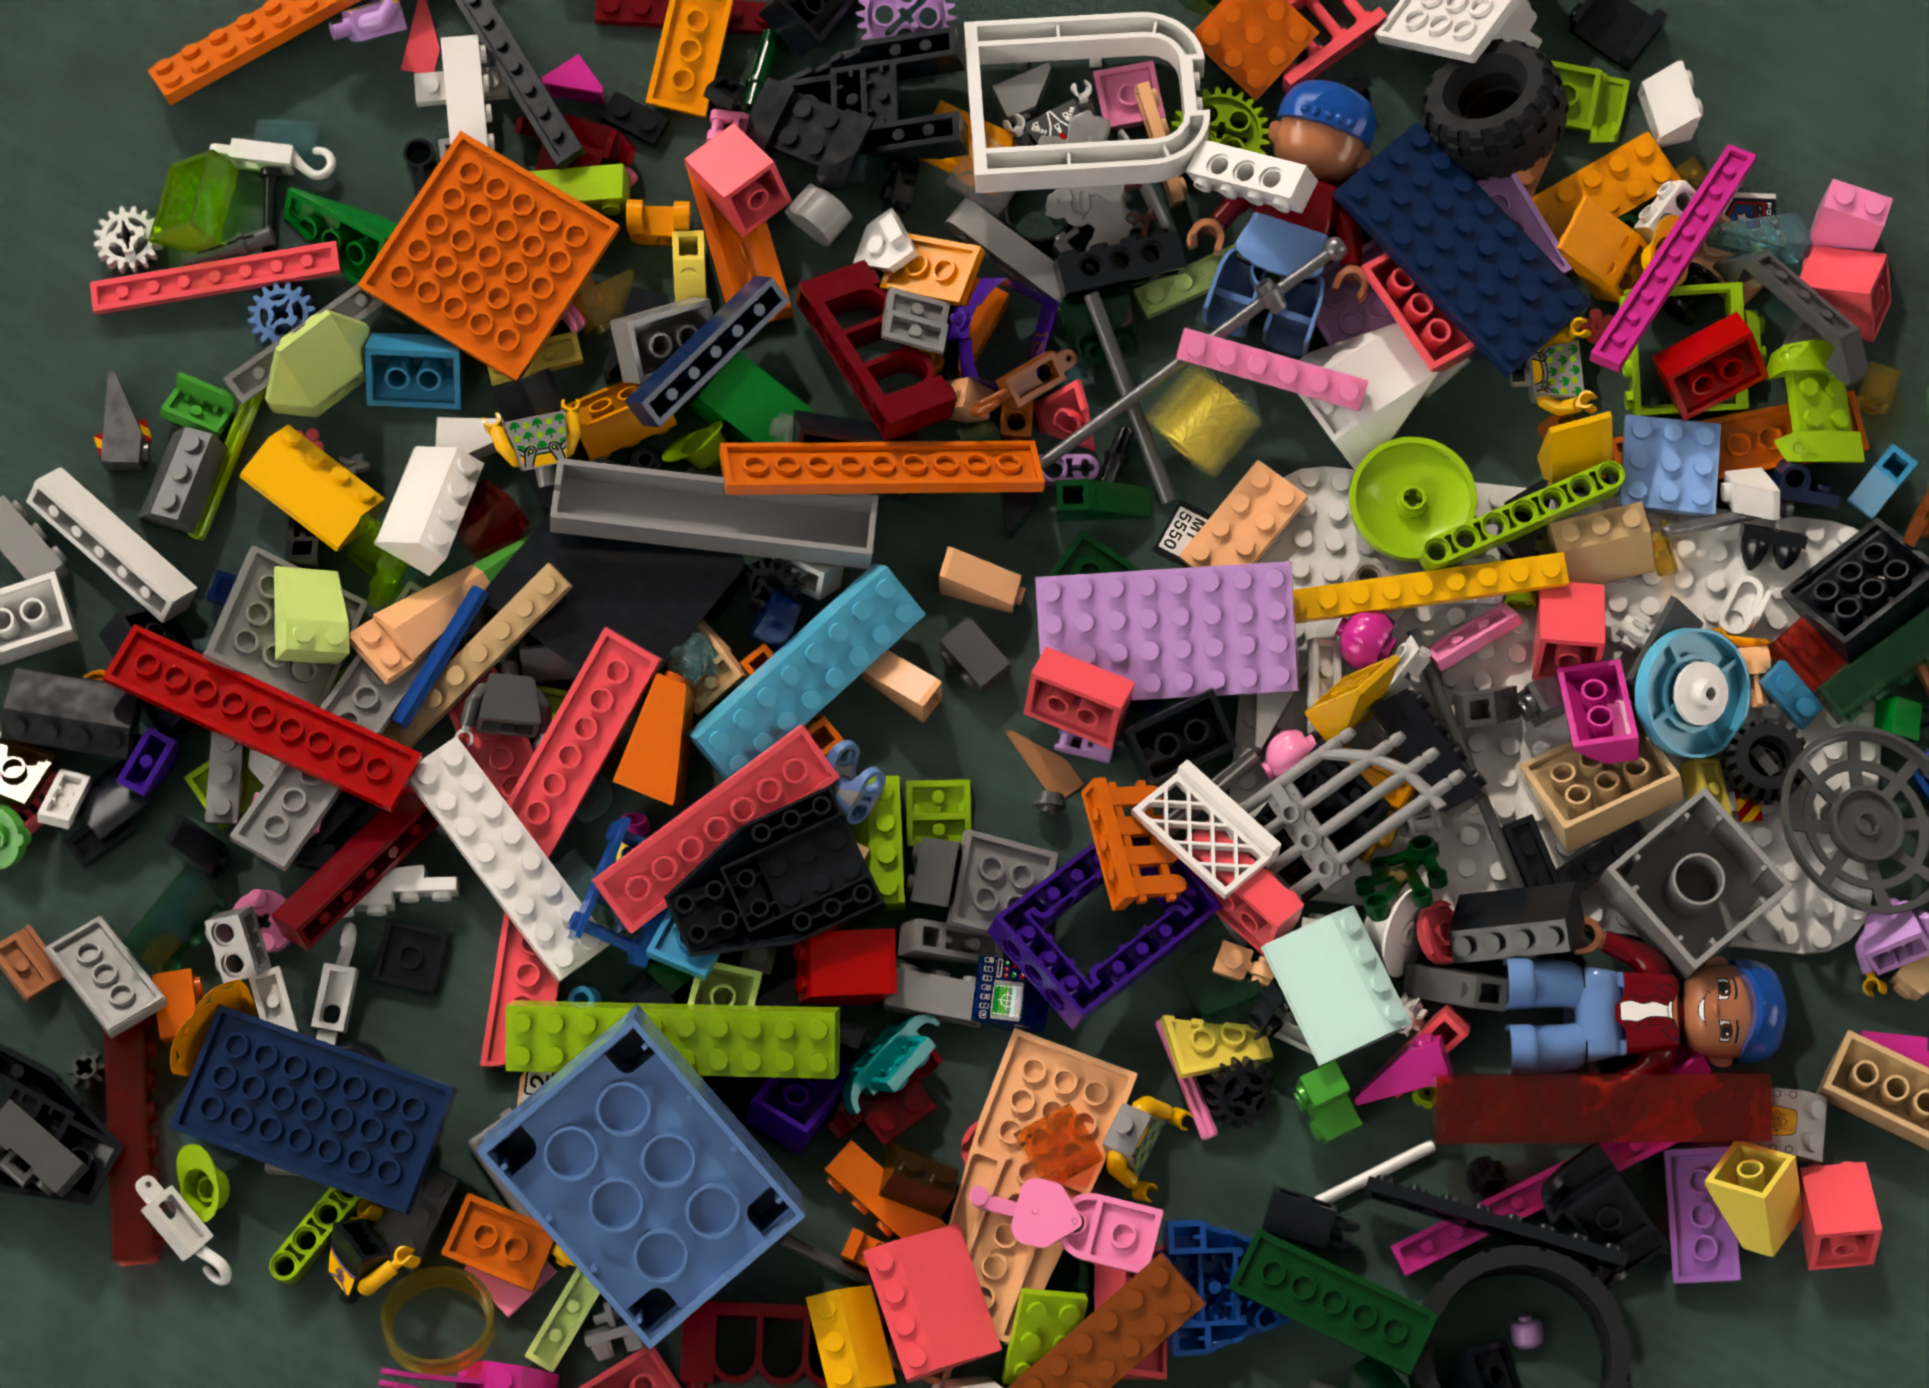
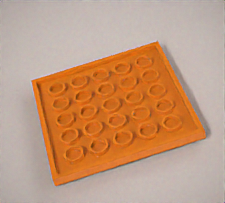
[358,131,620,382]

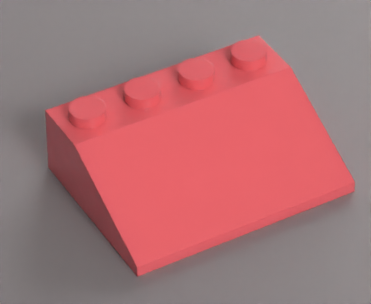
[863,1223,1002,1384]

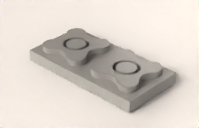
[44,915,168,1039]

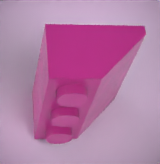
[1556,659,1639,764]

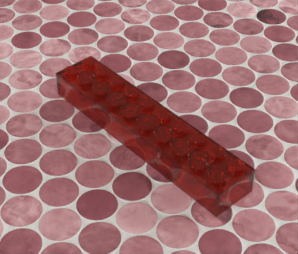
[1432,1072,1772,1144]

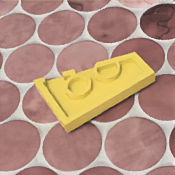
[1160,1015,1274,1079]

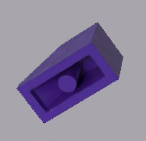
[116,727,181,797]

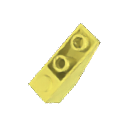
[672,230,707,302]

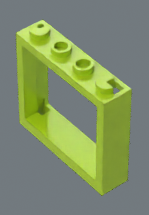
[1619,282,1749,416]

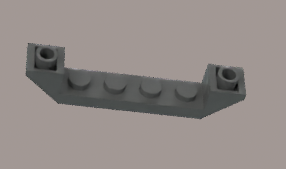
[1712,250,1869,386]

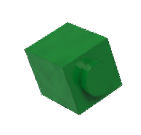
[1874,696,1922,743]

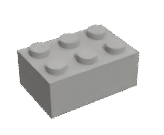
[610,297,713,384]

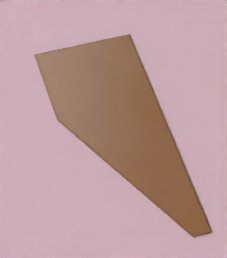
[1006,730,1084,798]

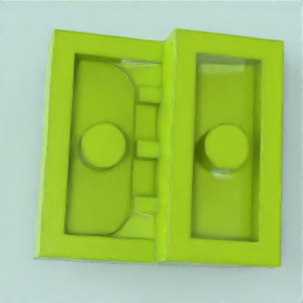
[906,779,971,846]

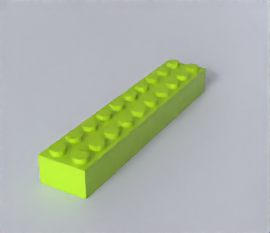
[506,1000,840,1079]

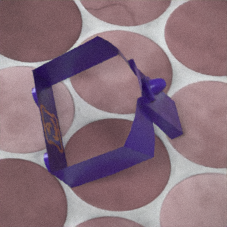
[946,278,1059,391]

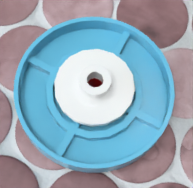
[1635,628,1751,758]

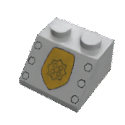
[1747,1086,1828,1164]

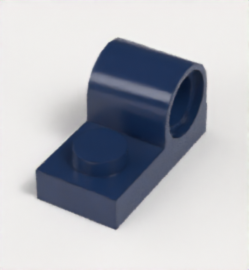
[1772,459,1840,508]

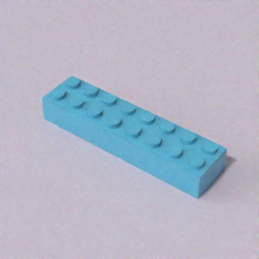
[686,563,926,781]

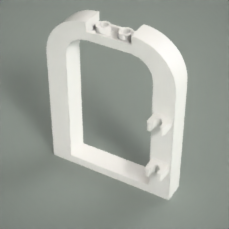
[964,12,1210,193]

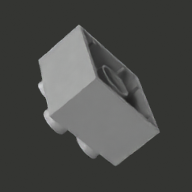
[1595,787,1794,985]

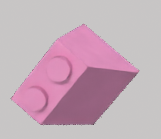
[1800,179,1893,262]

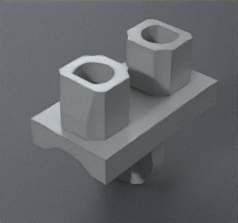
[584,1302,644,1361]

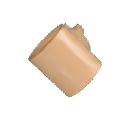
[1737,645,1771,708]

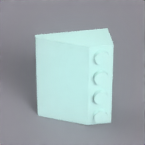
[1261,905,1412,1066]

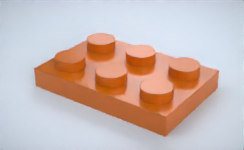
[441,1193,555,1293]

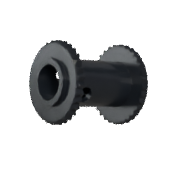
[1661,262,1720,326]

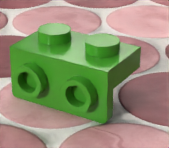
[160,372,236,438]

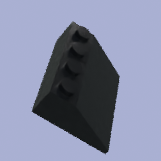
[1781,517,1929,667]

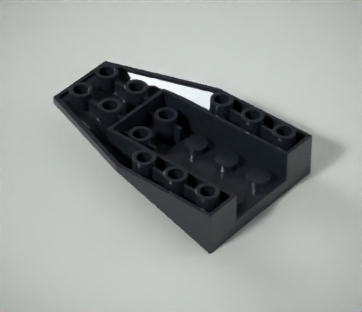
[664,785,887,957]

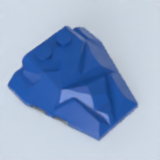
[1159,1220,1292,1356]

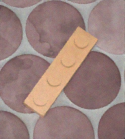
[1134,81,1188,208]

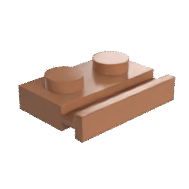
[0,924,64,1003]

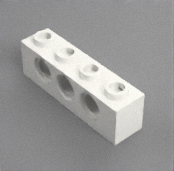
[1185,140,1318,213]

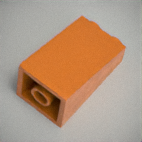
[612,670,696,808]

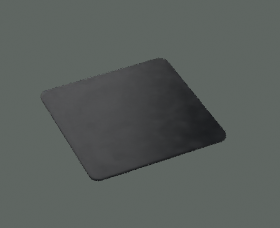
[485,457,745,687]

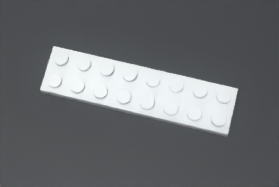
[409,736,611,983]

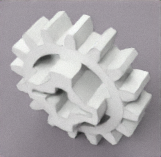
[94,206,163,274]

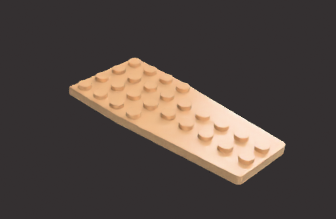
[948,1028,1138,1345]

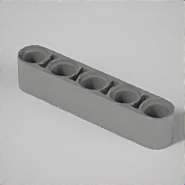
[945,198,1076,313]

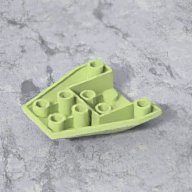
[265,309,371,417]

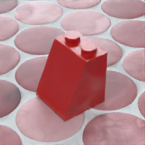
[793,929,897,1006]

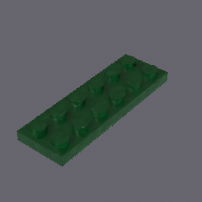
[1228,1228,1440,1377]

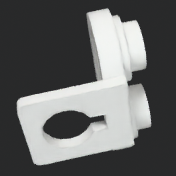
[1718,575,1772,636]

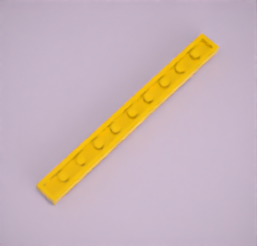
[1294,552,1569,624]

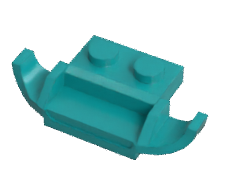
[842,1014,941,1114]

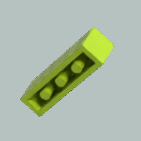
[529,163,631,215]

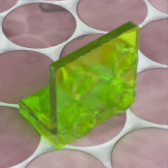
[346,513,409,609]

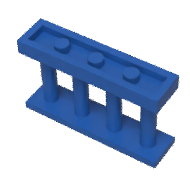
[567,817,669,970]

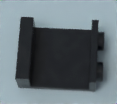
[1568,0,1668,72]

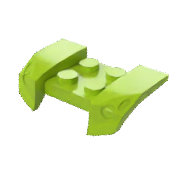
[1500,60,1631,144]
[1765,340,1865,463]

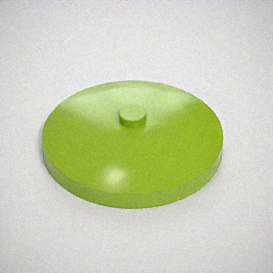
[1348,437,1477,562]

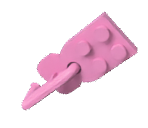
[969,1178,1164,1274]

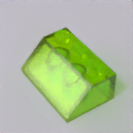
[148,149,239,253]

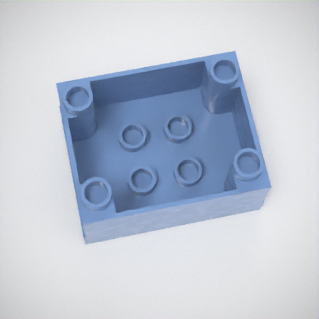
[477,1004,806,1349]

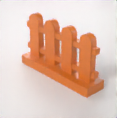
[1081,777,1187,911]

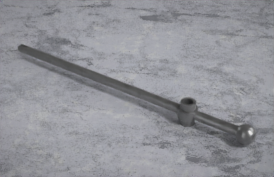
[1039,236,1348,471]

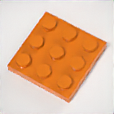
[1192,0,1320,101]

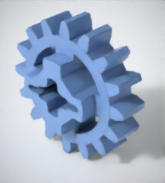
[247,282,317,346]

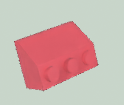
[1024,647,1135,750]

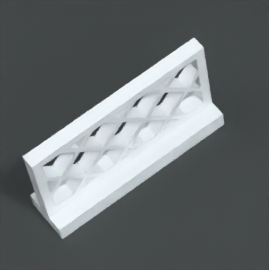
[1131,759,1282,900]

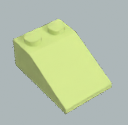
[274,566,349,665]

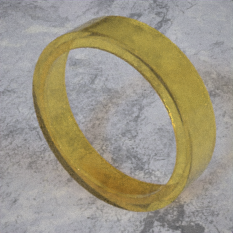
[381,1266,496,1376]

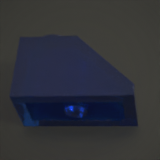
[745,591,802,652]

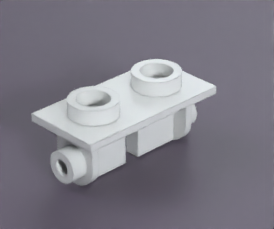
[1385,635,1432,699]

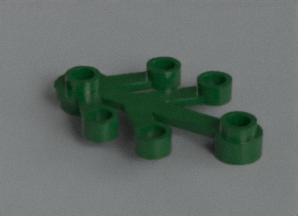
[1354,835,1448,922]

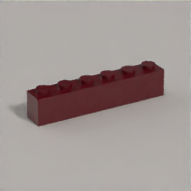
[271,785,439,951]

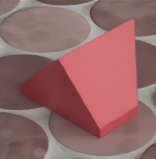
[1033,379,1096,452]

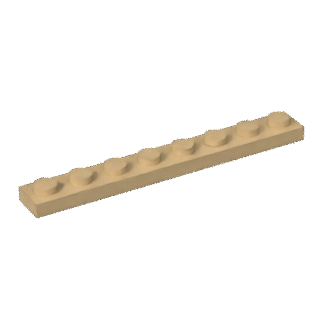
[382,563,573,749]

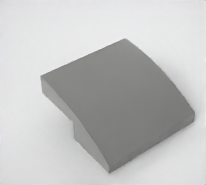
[881,287,950,355]

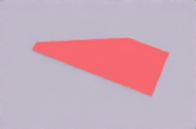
[401,0,440,73]

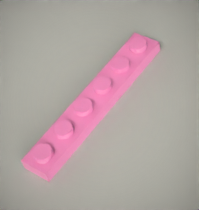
[1175,328,1369,411]

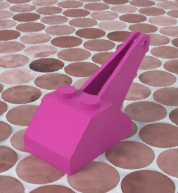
[378,1360,561,1388]

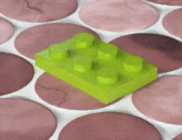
[1001,1288,1088,1385]

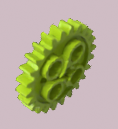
[1170,86,1270,173]

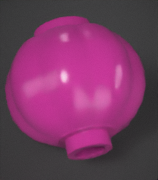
[1335,611,1397,669]

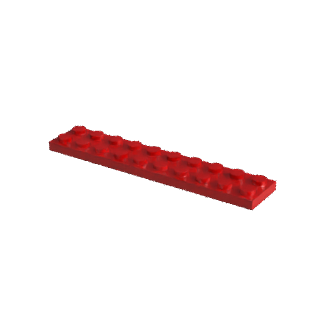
[102,624,423,813]

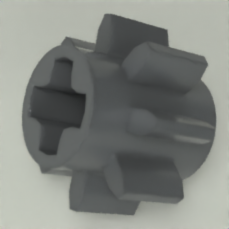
[65,1048,109,1091]

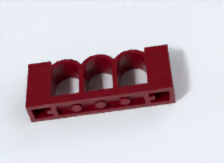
[796,259,957,442]
[680,1301,885,1388]

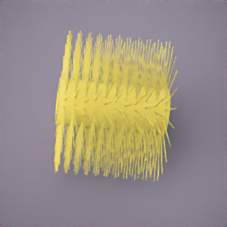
[1145,364,1261,477]

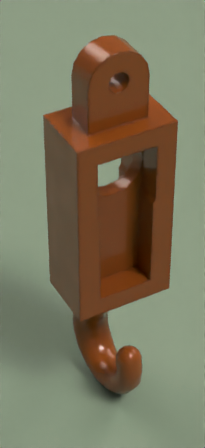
[970,349,1077,418]

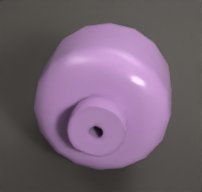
[1510,1314,1544,1350]

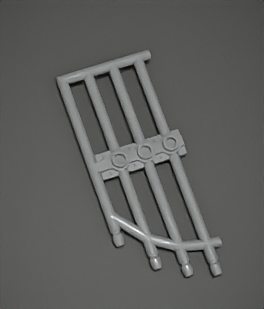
[1215,727,1466,948]

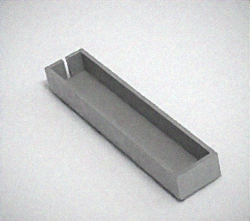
[550,458,879,569]

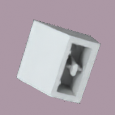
[1637,60,1703,148]

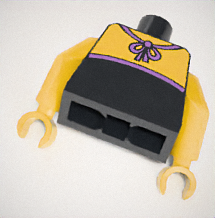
[328,1199,421,1304]

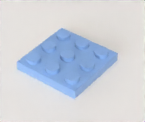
[1618,414,1721,517]

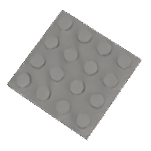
[202,545,368,707]

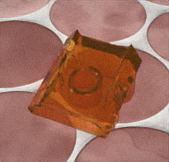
[1013,1103,1104,1185]

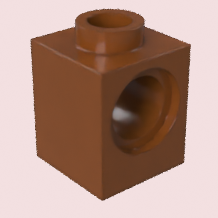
[999,400,1034,441]

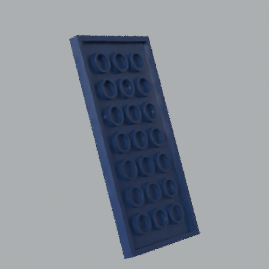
[1331,121,1591,379]
[169,1004,458,1215]

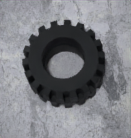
[1722,717,1810,805]

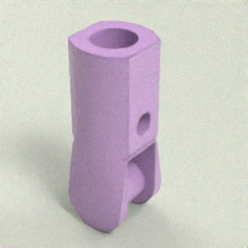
[1054,729,1115,764]

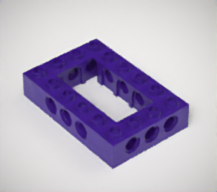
[987,814,1223,1030]

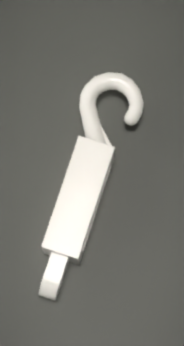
[209,138,336,180]
[311,922,359,1045]
[135,1175,232,1286]

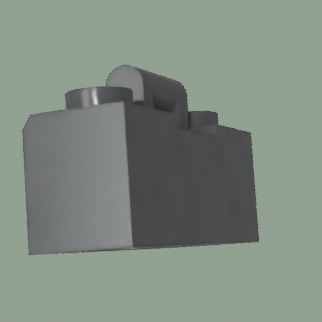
[0,1099,90,1198]

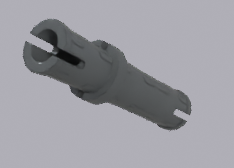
[181,225,277,266]

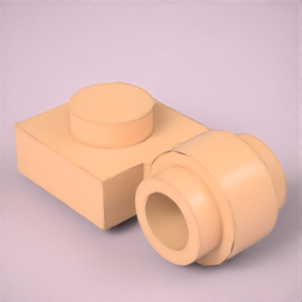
[1212,940,1275,988]

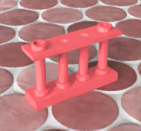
[1281,0,1387,94]

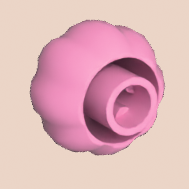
[1261,729,1317,781]

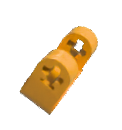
[626,199,691,246]

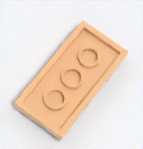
[1179,460,1308,567]

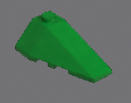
[283,187,398,284]

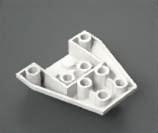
[1298,323,1440,471]

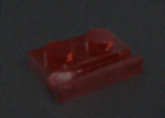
[1768,617,1846,693]

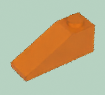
[959,277,1010,378]

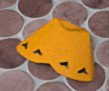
[170,979,257,1076]

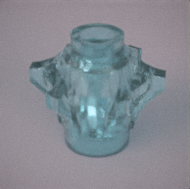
[670,633,718,682]

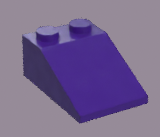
[745,1059,851,1155]

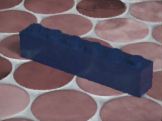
[624,276,790,427]

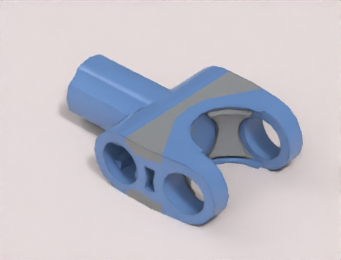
[826,740,886,824]

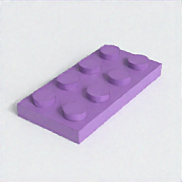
[1664,1146,1741,1284]

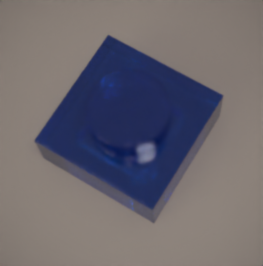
[206,570,237,607]

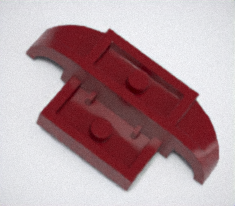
[514,113,636,171]
[828,1049,943,1147]

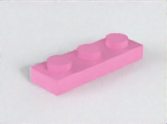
[1426,601,1522,672]

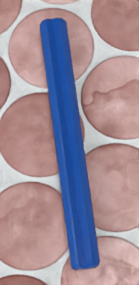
[391,585,488,728]

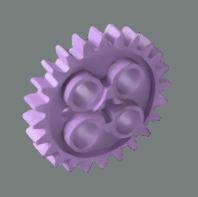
[856,0,956,40]

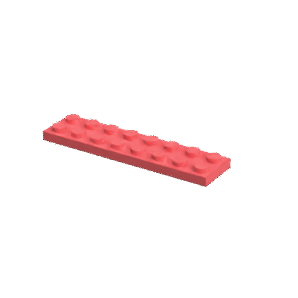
[506,627,663,860]
[591,724,840,934]

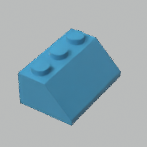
[364,332,465,410]

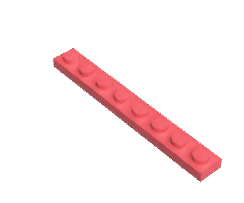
[90,241,342,315]

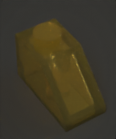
[573,269,634,334]

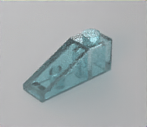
[1705,211,1812,264]

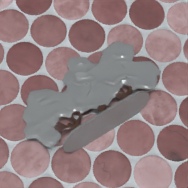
[1038,110,1172,273]

